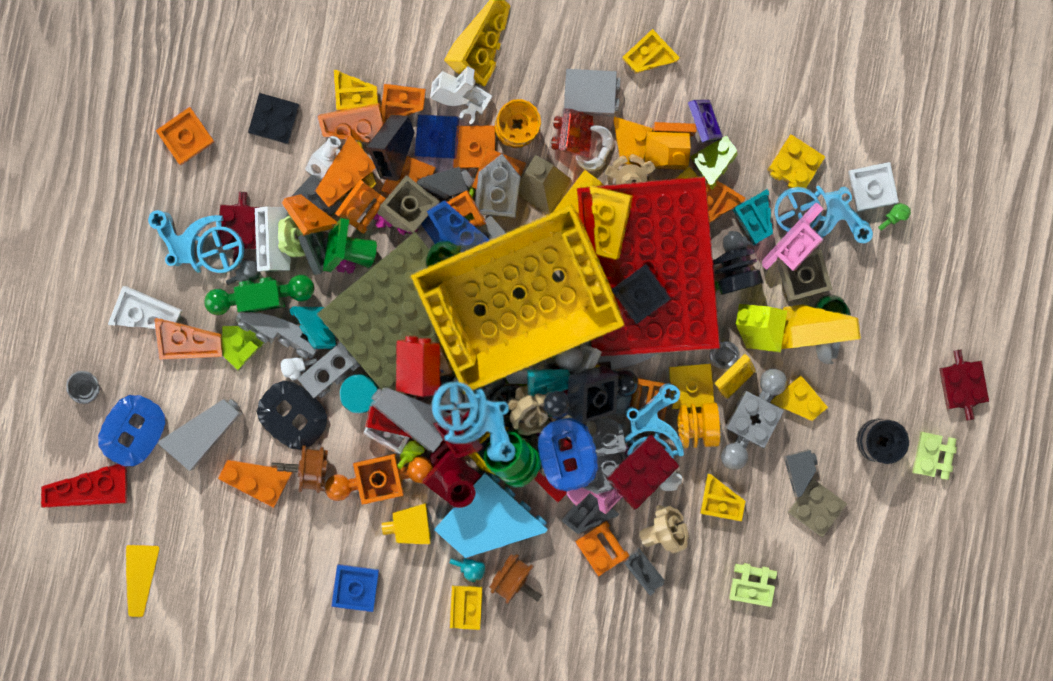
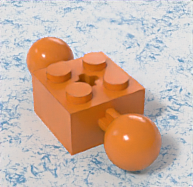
[325,453,434,505]

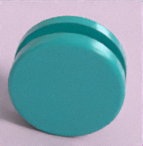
[339,375,379,413]

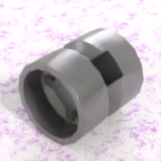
[709,341,740,369]

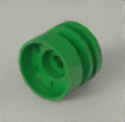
[484,431,541,487]

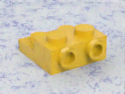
[767,134,826,193]

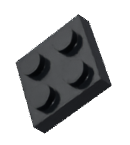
[248,93,300,145]
[611,264,672,324]

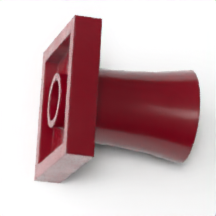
[433,409,483,459]
[422,450,482,508]

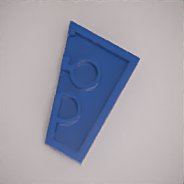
[426,200,490,252]

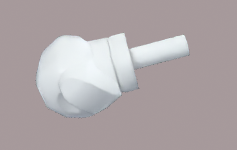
[281,357,317,380]
[659,470,682,491]

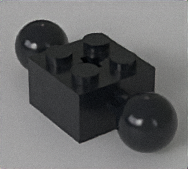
[543,365,638,424]

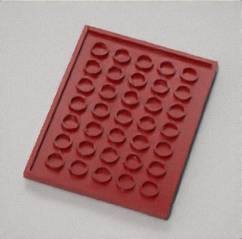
[577,176,720,357]

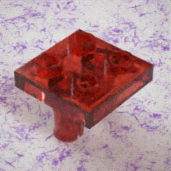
[551,108,594,158]

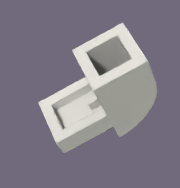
[430,66,475,106]

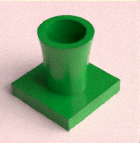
[323,218,377,273]

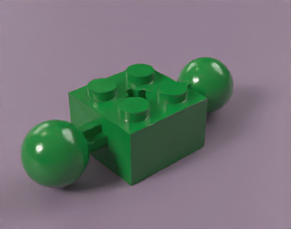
[204,275,315,316]

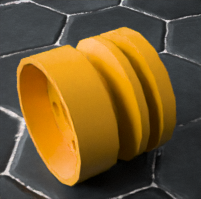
[494,99,541,148]
[677,403,720,448]

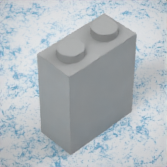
[564,69,620,116]

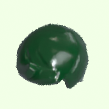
[426,241,462,267]
[815,294,851,316]

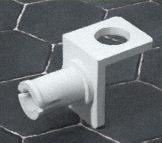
[305,136,341,181]

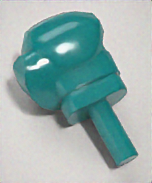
[449,558,486,582]

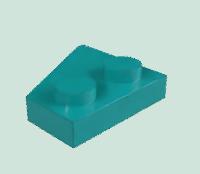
[732,189,773,245]
[290,306,336,349]
[527,369,570,396]

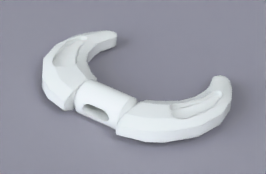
[576,126,614,171]

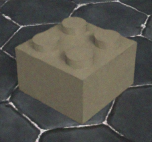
[777,249,832,302]

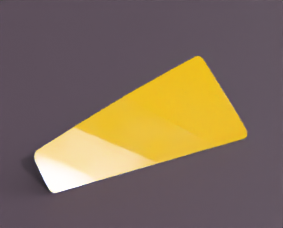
[126,545,160,617]

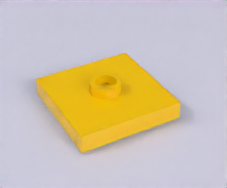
[715,354,756,399]
[669,364,714,409]

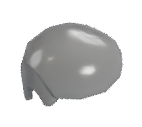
[816,342,841,364]
[67,371,100,404]

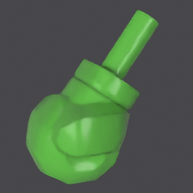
[878,203,911,231]

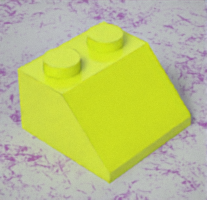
[736,304,787,352]

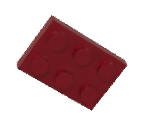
[606,435,679,510]

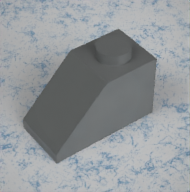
[416,167,468,201]
[783,449,818,497]

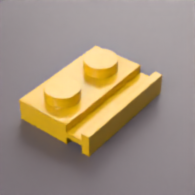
[450,585,483,630]

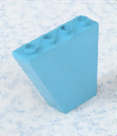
[434,472,548,558]

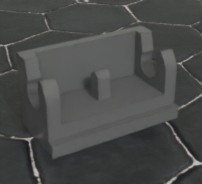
[623,548,665,596]

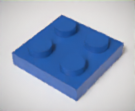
[331,564,379,612]

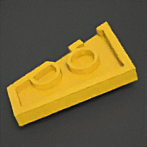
[590,186,633,259]

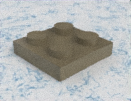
[788,478,847,537]

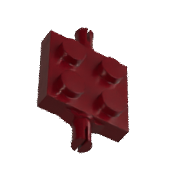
[218,191,261,263]
[939,349,989,421]

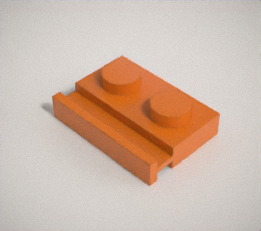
[652,122,697,138]

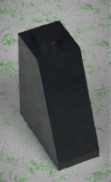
[367,114,415,181]

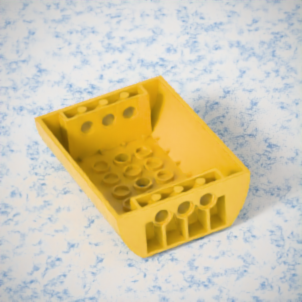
[411,205,624,394]

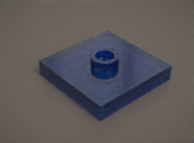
[414,115,460,159]

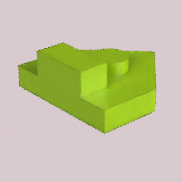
[222,326,265,370]

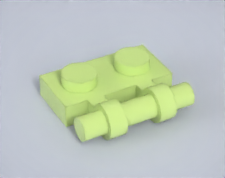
[912,432,957,480]
[729,563,777,607]

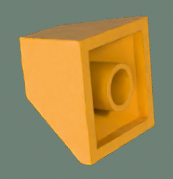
[645,132,690,170]

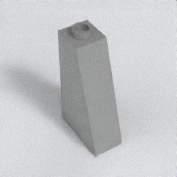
[371,388,451,452]
[158,399,242,471]

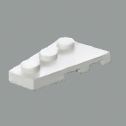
[108,286,182,329]

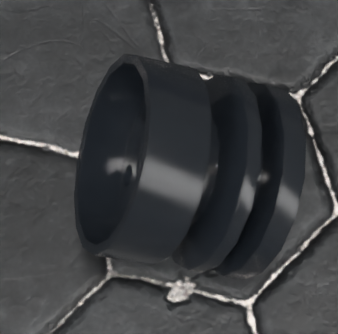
[713,248,764,295]
[856,418,910,464]

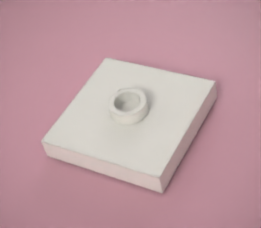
[848,162,899,212]

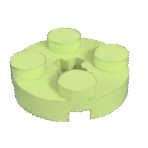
[278,216,305,257]

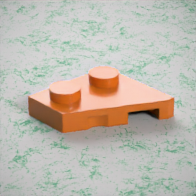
[381,84,426,123]

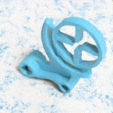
[774,185,873,244]
[148,210,244,273]
[432,382,515,461]
[624,383,684,458]

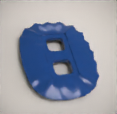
[98,395,165,466]
[538,417,598,492]

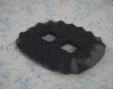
[256,380,328,450]

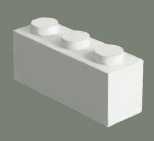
[255,206,291,272]

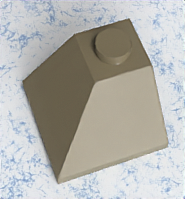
[518,155,571,214]
[378,175,440,233]

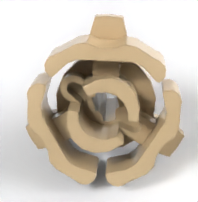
[605,154,655,185]
[508,385,557,435]
[640,505,689,554]

